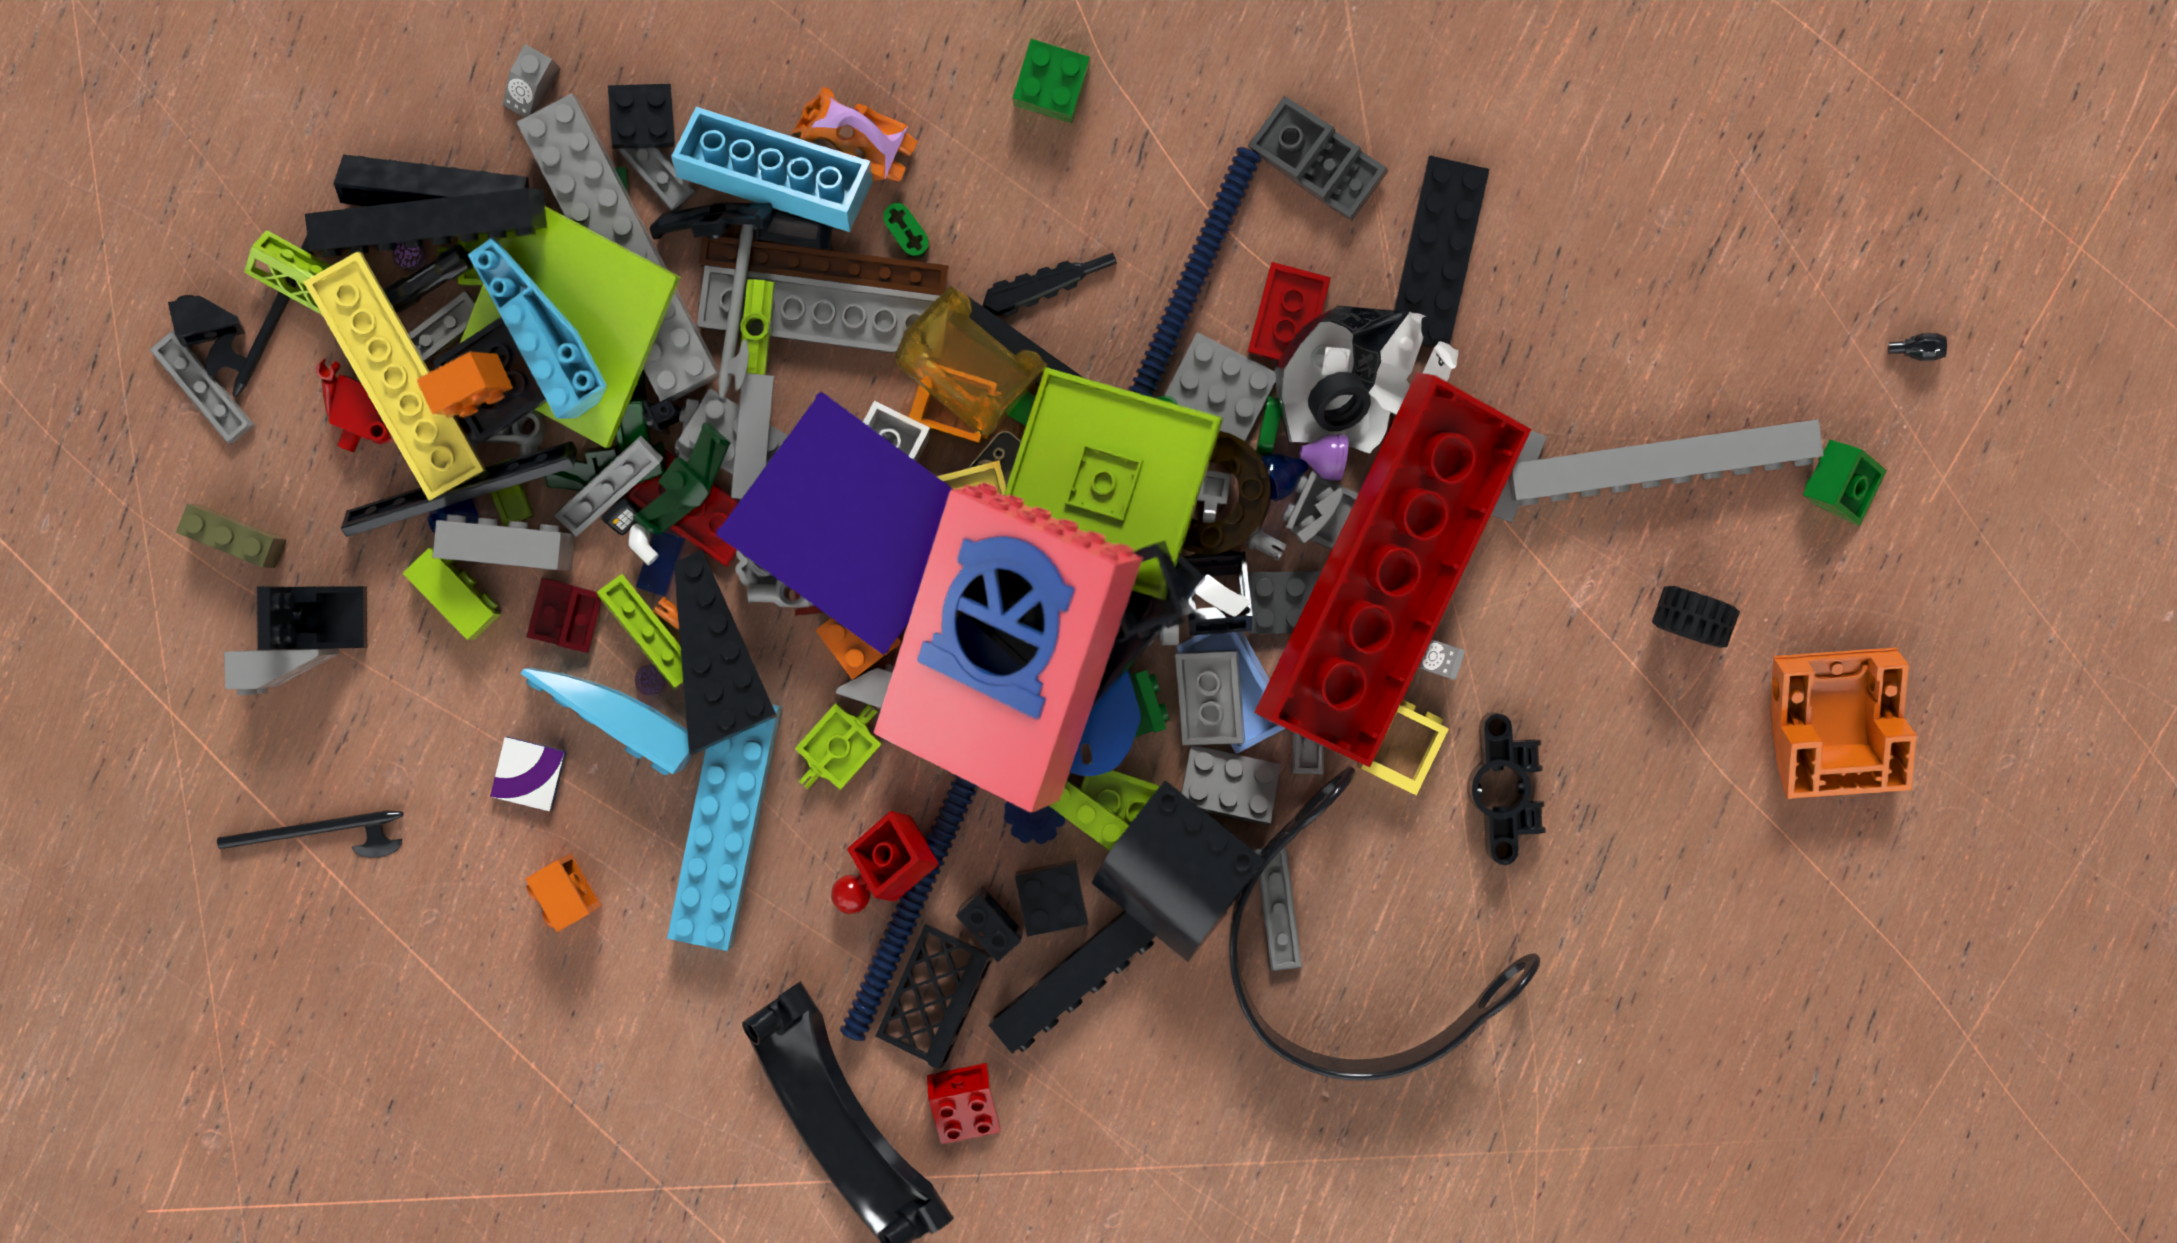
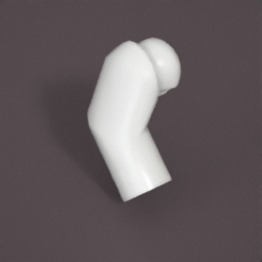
[628,522,659,566]

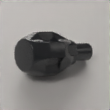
[1888,333,1947,361]

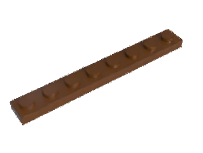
[699,236,949,296]

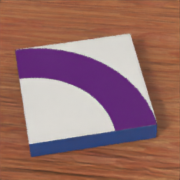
[490,736,567,811]

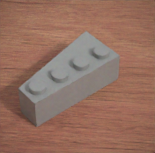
[433,515,575,571]

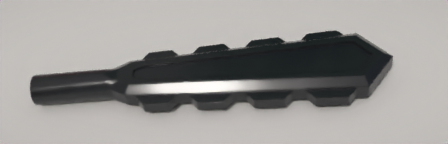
[982,252,1117,317]

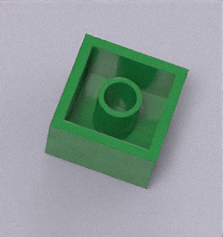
[1012,38,1090,124]

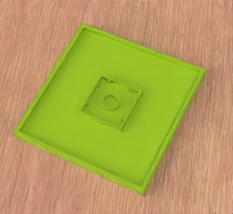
[460,206,681,448]
[1004,367,1223,600]

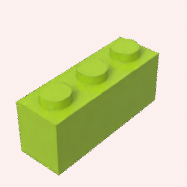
[402,547,501,640]

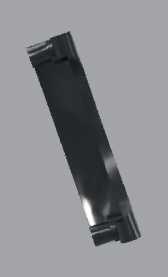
[742,981,954,1243]

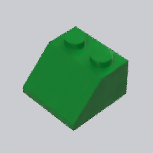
[1803,439,1887,526]

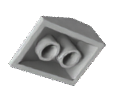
[224,648,338,695]

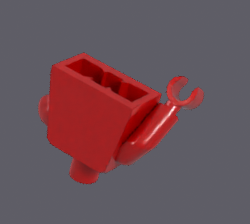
[316,359,394,453]

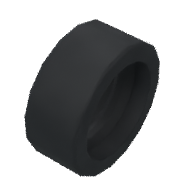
[1308,372,1371,432]

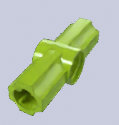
[741,279,775,375]

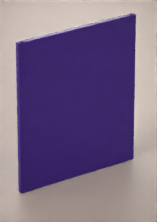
[716,392,953,655]

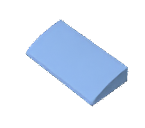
[1176,632,1285,754]

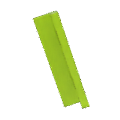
[244,230,332,315]

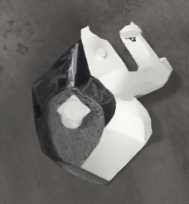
[1275,305,1459,453]

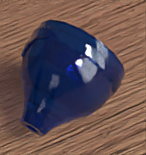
[1262,454,1308,502]

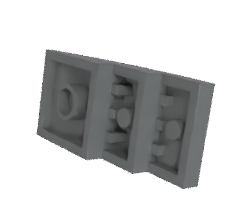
[1248,96,1388,221]

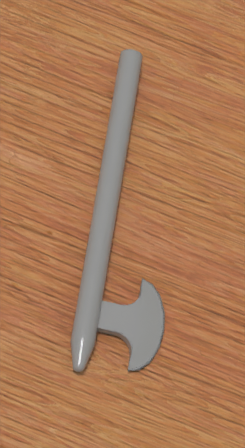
[718,225,754,399]

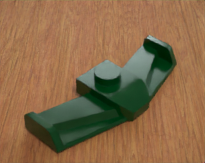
[633,422,731,535]
[544,441,667,491]

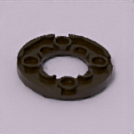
[1182,431,1271,555]

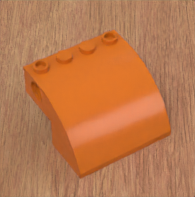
[1771,647,1917,799]

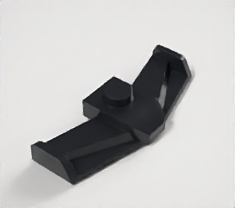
[649,202,773,240]

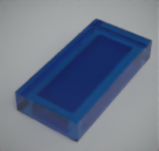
[636,532,686,597]

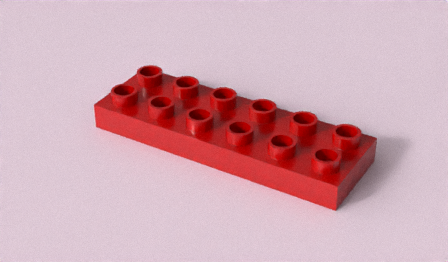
[1254,372,1532,767]

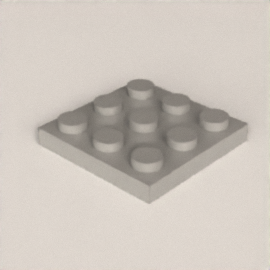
[1165,332,1276,441]

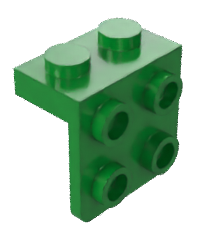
[1129,669,1170,737]

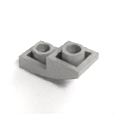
[1294,486,1344,544]

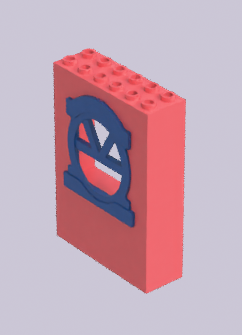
[873,483,1143,813]

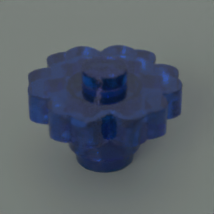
[1004,801,1066,844]

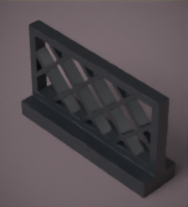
[875,924,993,1069]

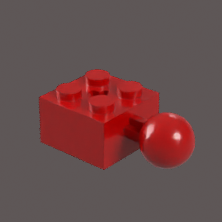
[831,811,939,914]

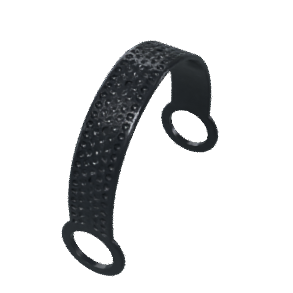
[1229,767,1540,1081]

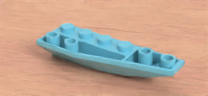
[468,238,607,419]
[521,668,693,775]

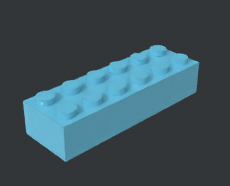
[671,107,873,232]

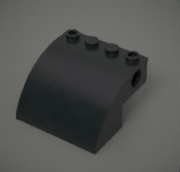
[1092,780,1265,962]

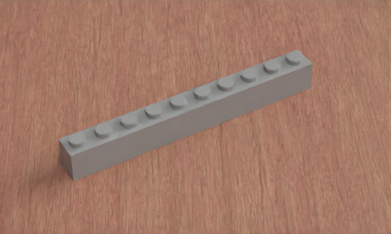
[1508,419,1823,506]

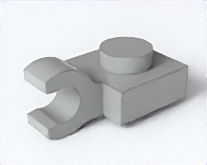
[1197,470,1231,523]

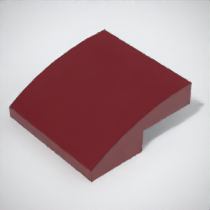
[526,577,602,653]

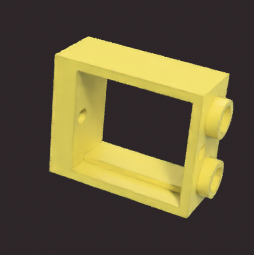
[1358,700,1449,796]

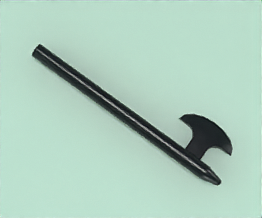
[206,235,313,397]
[217,810,404,858]

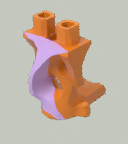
[791,86,917,182]

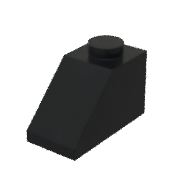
[168,295,245,347]

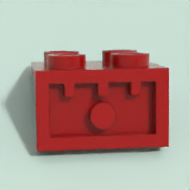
[927,1063,1001,1144]

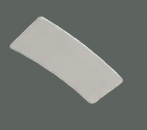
[1195,575,1251,617]

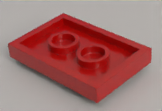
[1247,262,1331,361]

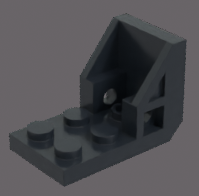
[257,586,367,650]

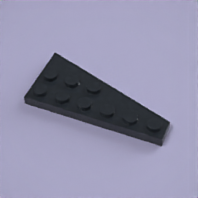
[674,550,777,755]

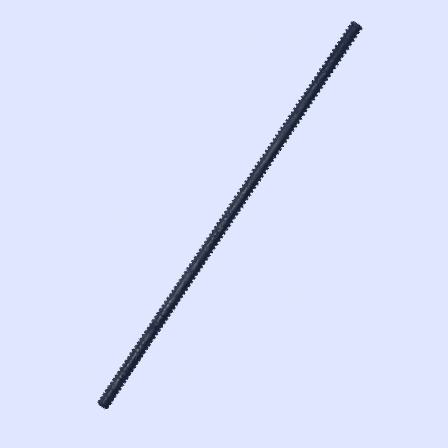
[840,147,1262,1041]

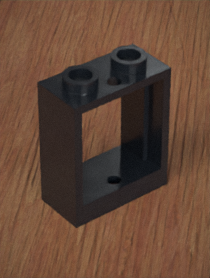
[1120,540,1192,639]
[1183,551,1252,636]
[956,885,1023,962]

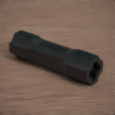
[384,244,473,313]

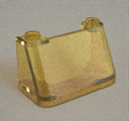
[895,285,1048,436]

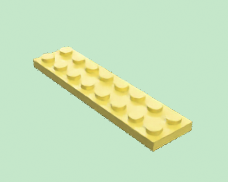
[304,251,486,501]

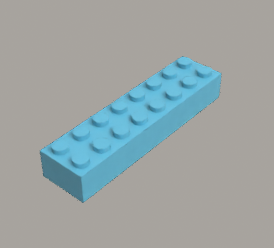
[667,704,783,951]

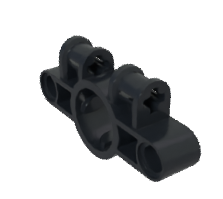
[1467,712,1546,865]

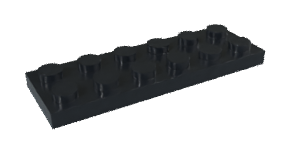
[1393,155,1490,348]

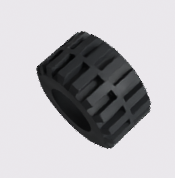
[1652,586,1740,648]

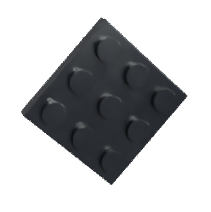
[432,317,547,442]

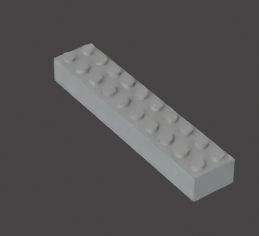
[517,93,720,403]

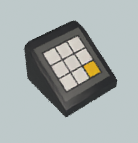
[602,499,640,535]

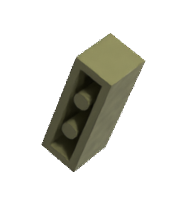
[176,504,286,568]

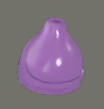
[1299,434,1348,481]

